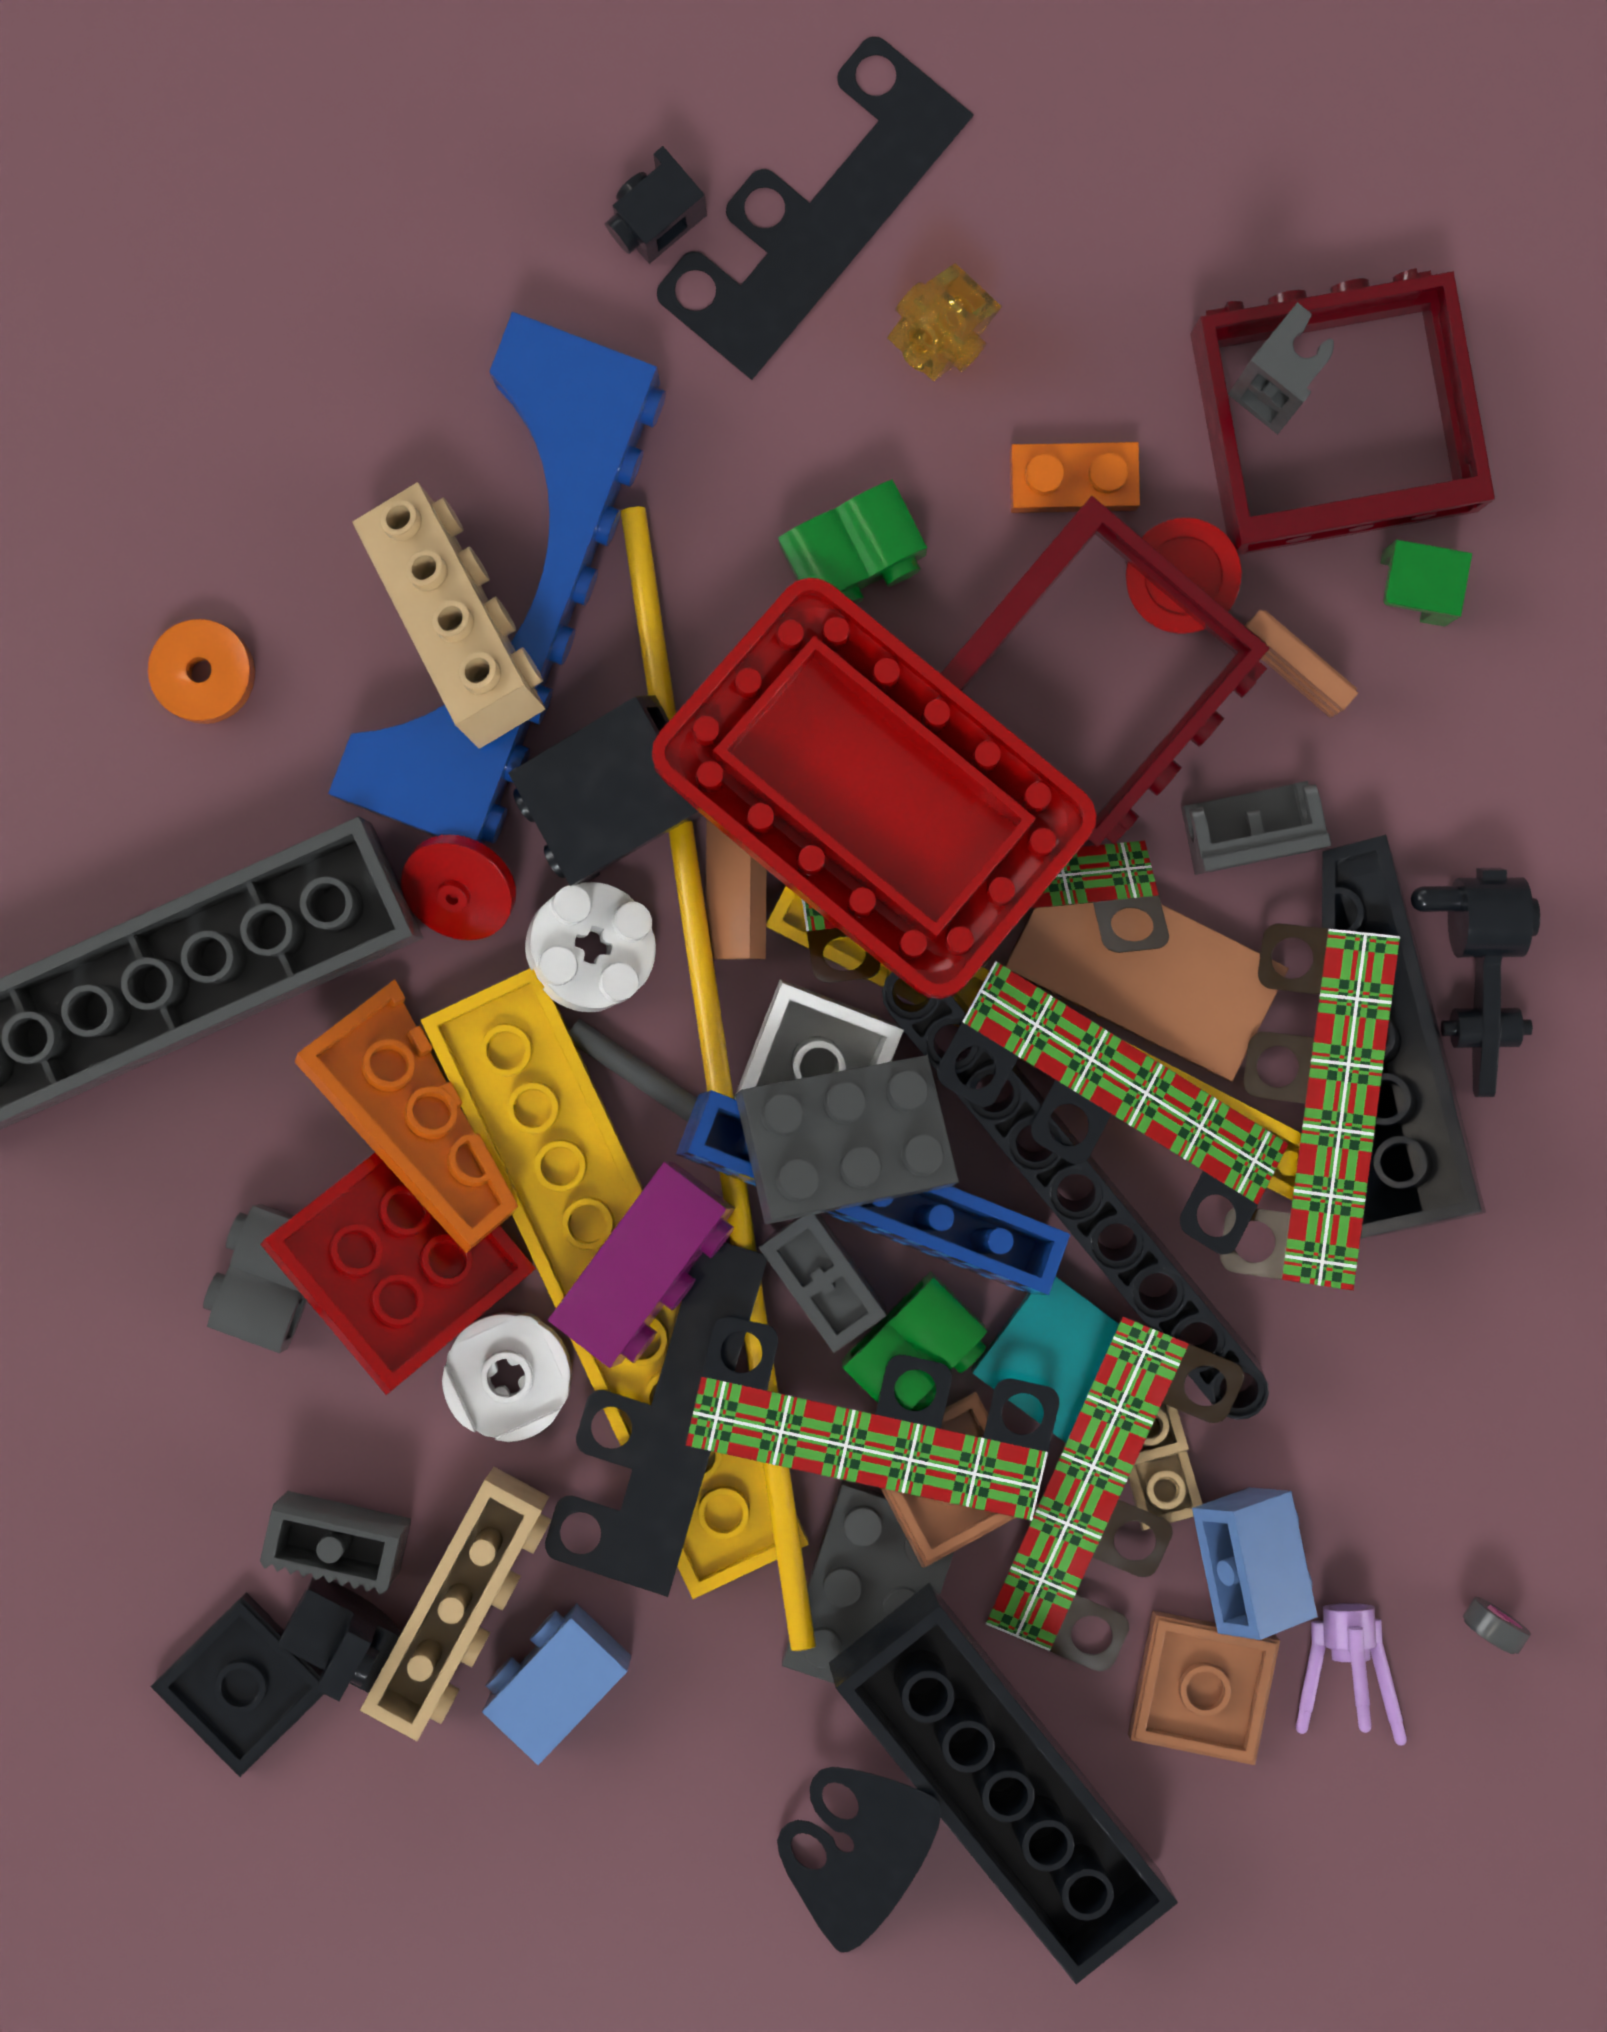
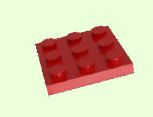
[260,1152,536,1395]

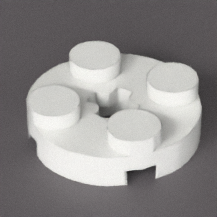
[525,882,656,1012]
[442,1311,572,1442]

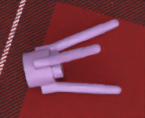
[1296,1603,1407,1746]

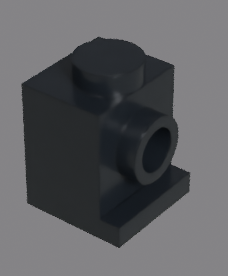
[605,146,707,264]

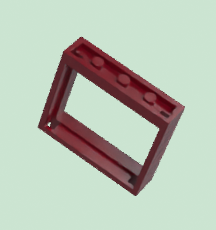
[1190,268,1495,555]
[940,496,1270,847]

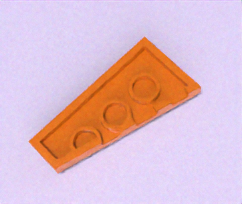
[295,979,518,1253]

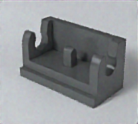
[1228,302,1334,435]
[1181,781,1331,875]
[759,1213,887,1353]

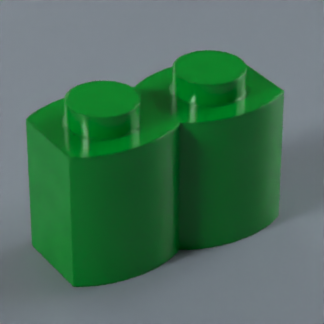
[778,479,927,604]
[841,1271,988,1411]

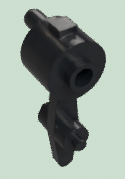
[1411,868,1540,1097]

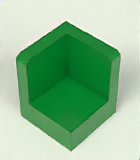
[1381,539,1472,627]

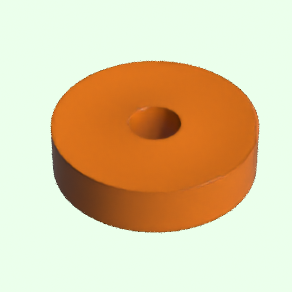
[148,619,255,724]

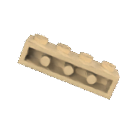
[352,482,546,749]
[360,1467,552,1741]

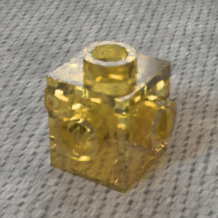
[887,263,1002,382]

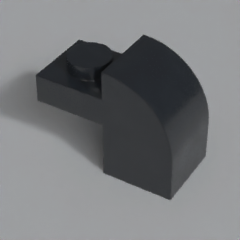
[277,1576,400,1701]

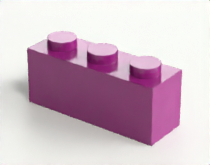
[547,1162,735,1368]

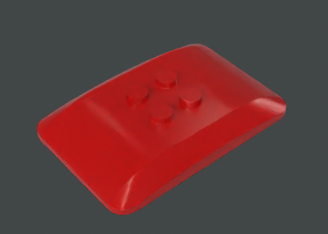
[652,577,1096,999]

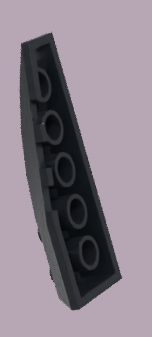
[1322,834,1486,1239]

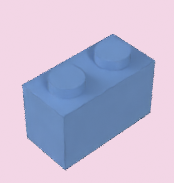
[1192,1487,1318,1640]
[482,1603,632,1765]

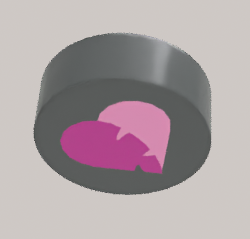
[1463,1597,1531,1654]

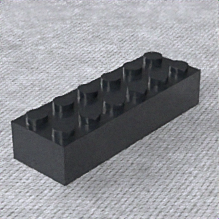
[829,1582,1178,1984]

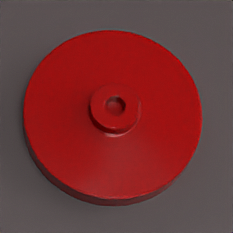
[1126,518,1242,634]
[401,835,516,940]

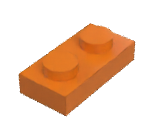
[1010,442,1140,513]

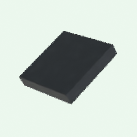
[150,1592,324,1777]

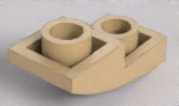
[1128,1403,1203,1531]

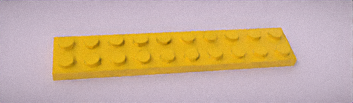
[421,968,809,1599]

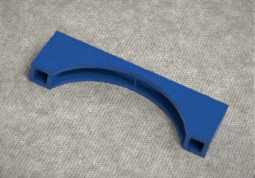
[328,312,666,844]

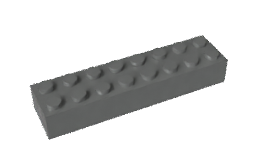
[0,816,424,1130]

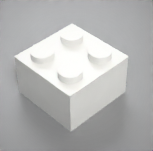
[734,979,904,1100]

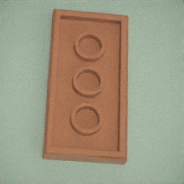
[1005,903,1289,1082]

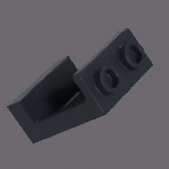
[508,695,703,886]

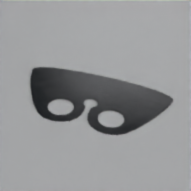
[777,1767,942,1953]

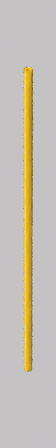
[621,506,816,1651]

